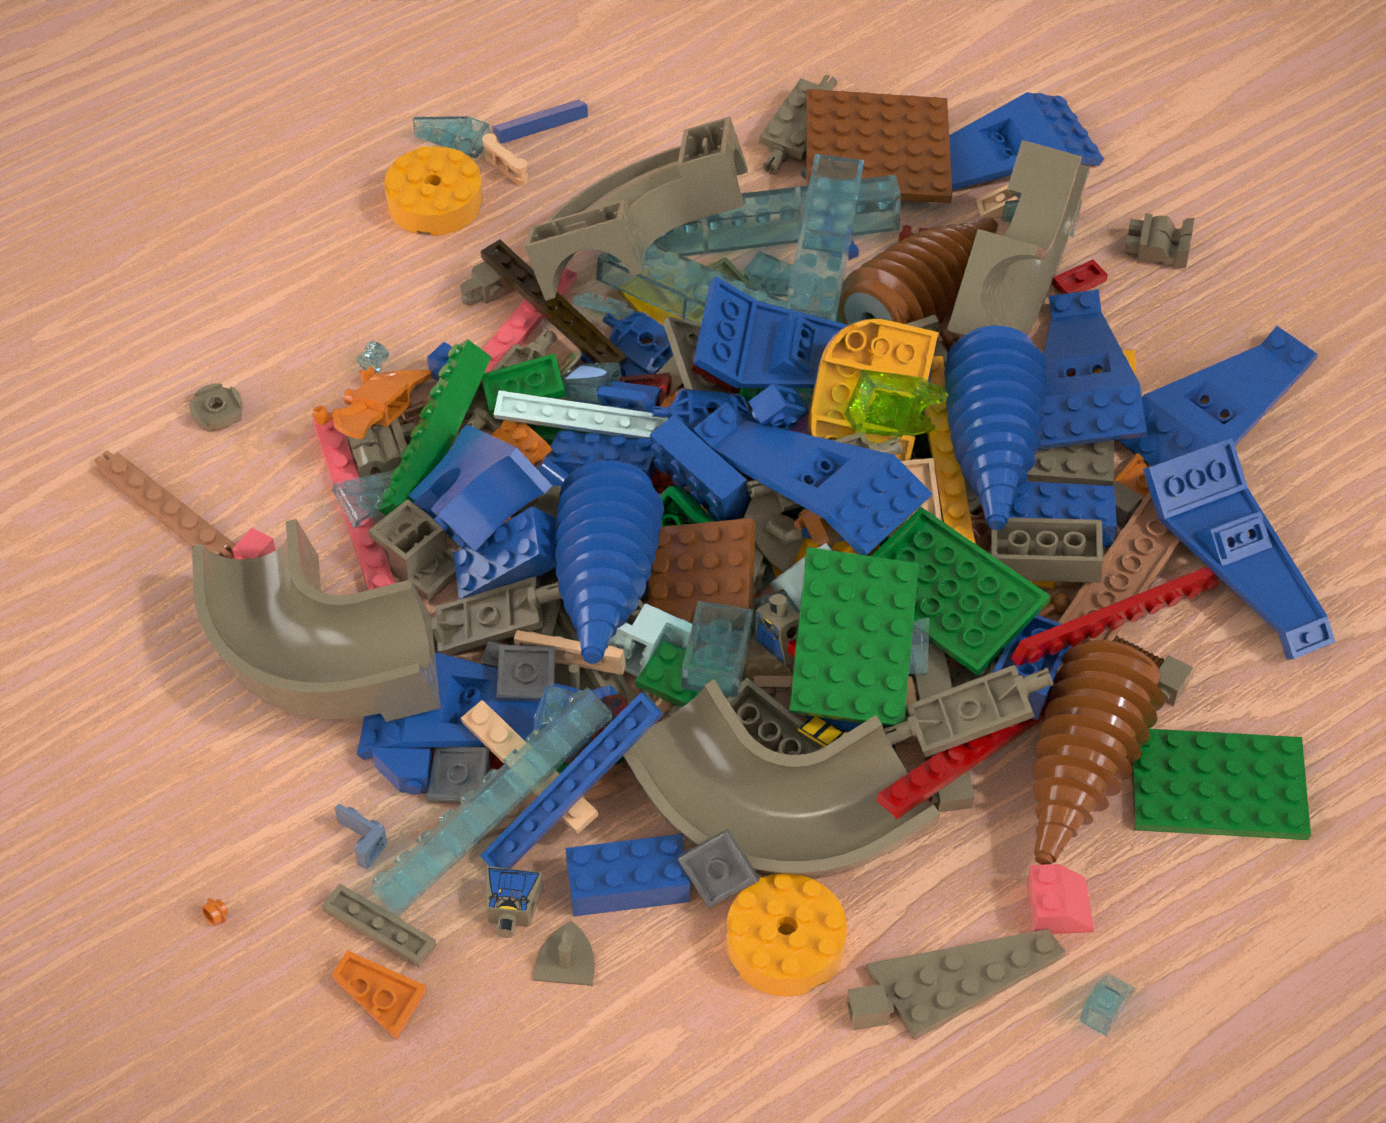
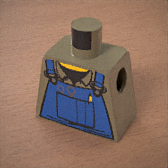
[755,594,799,666]
[486,866,544,938]

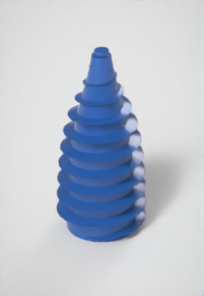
[944,326,1047,530]
[555,460,664,664]

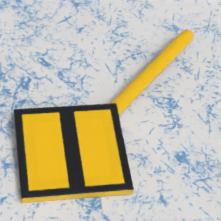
[798,716,848,747]

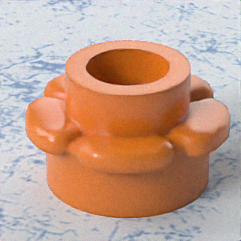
[201,898,228,926]

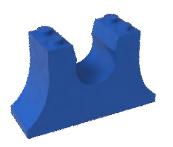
[408,424,552,552]

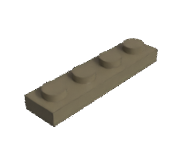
[322,883,436,968]

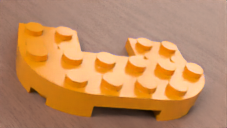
[807,319,938,461]

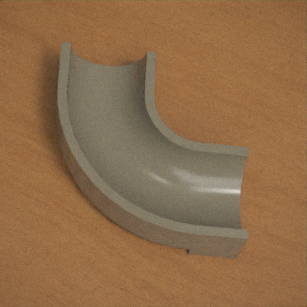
[524,116,748,301]
[947,140,1090,336]
[192,519,441,722]
[623,679,940,878]

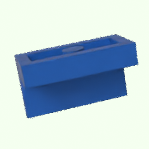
[597,381,662,413]

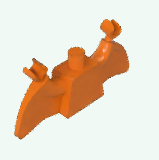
[312,366,432,439]

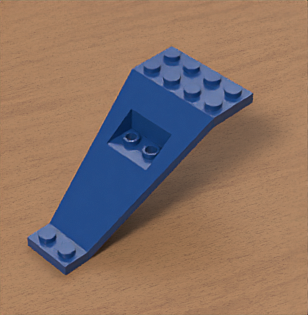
[949,92,1104,190]
[693,276,933,401]
[1039,289,1147,450]
[1116,326,1318,466]
[692,402,933,555]
[1143,438,1335,660]
[357,652,617,760]

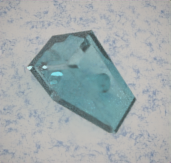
[1080,973,1135,1036]

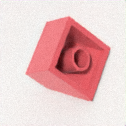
[1027,864,1094,934]

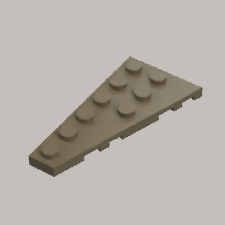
[865,929,1066,1040]

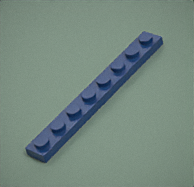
[480,692,664,869]

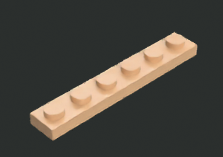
[461,700,599,834]

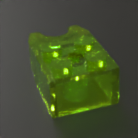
[844,369,949,438]

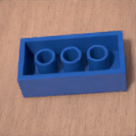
[650,415,750,522]
[546,430,659,485]
[1009,481,1117,548]
[453,506,557,599]
[993,615,1071,720]
[565,834,690,917]

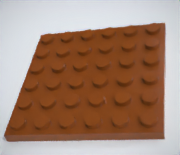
[806,89,952,203]

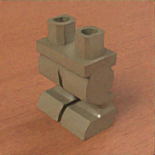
[1125,213,1195,269]
[347,418,415,483]

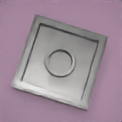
[497,645,555,703]
[426,747,492,805]
[678,829,760,908]

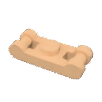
[482,134,528,186]

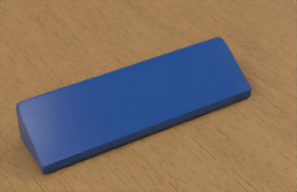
[492,99,588,144]

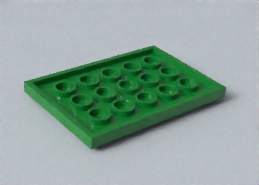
[872,507,1050,676]
[789,547,919,727]
[1132,729,1311,840]

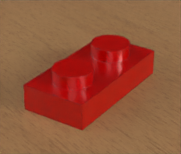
[1052,259,1108,294]

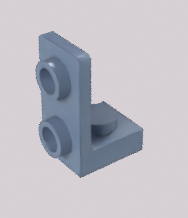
[335,804,388,870]

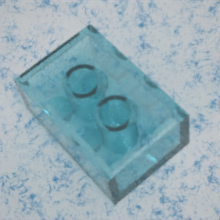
[681,601,753,697]

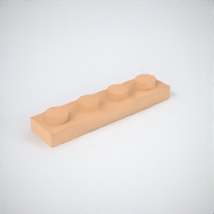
[514,630,626,675]

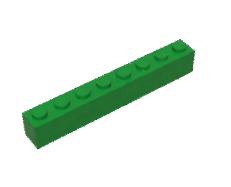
[378,339,491,516]

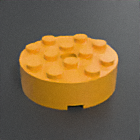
[384,146,483,236]
[726,873,847,996]

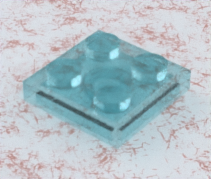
[573,291,634,317]

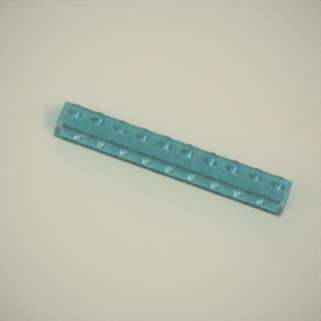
[370,687,613,917]

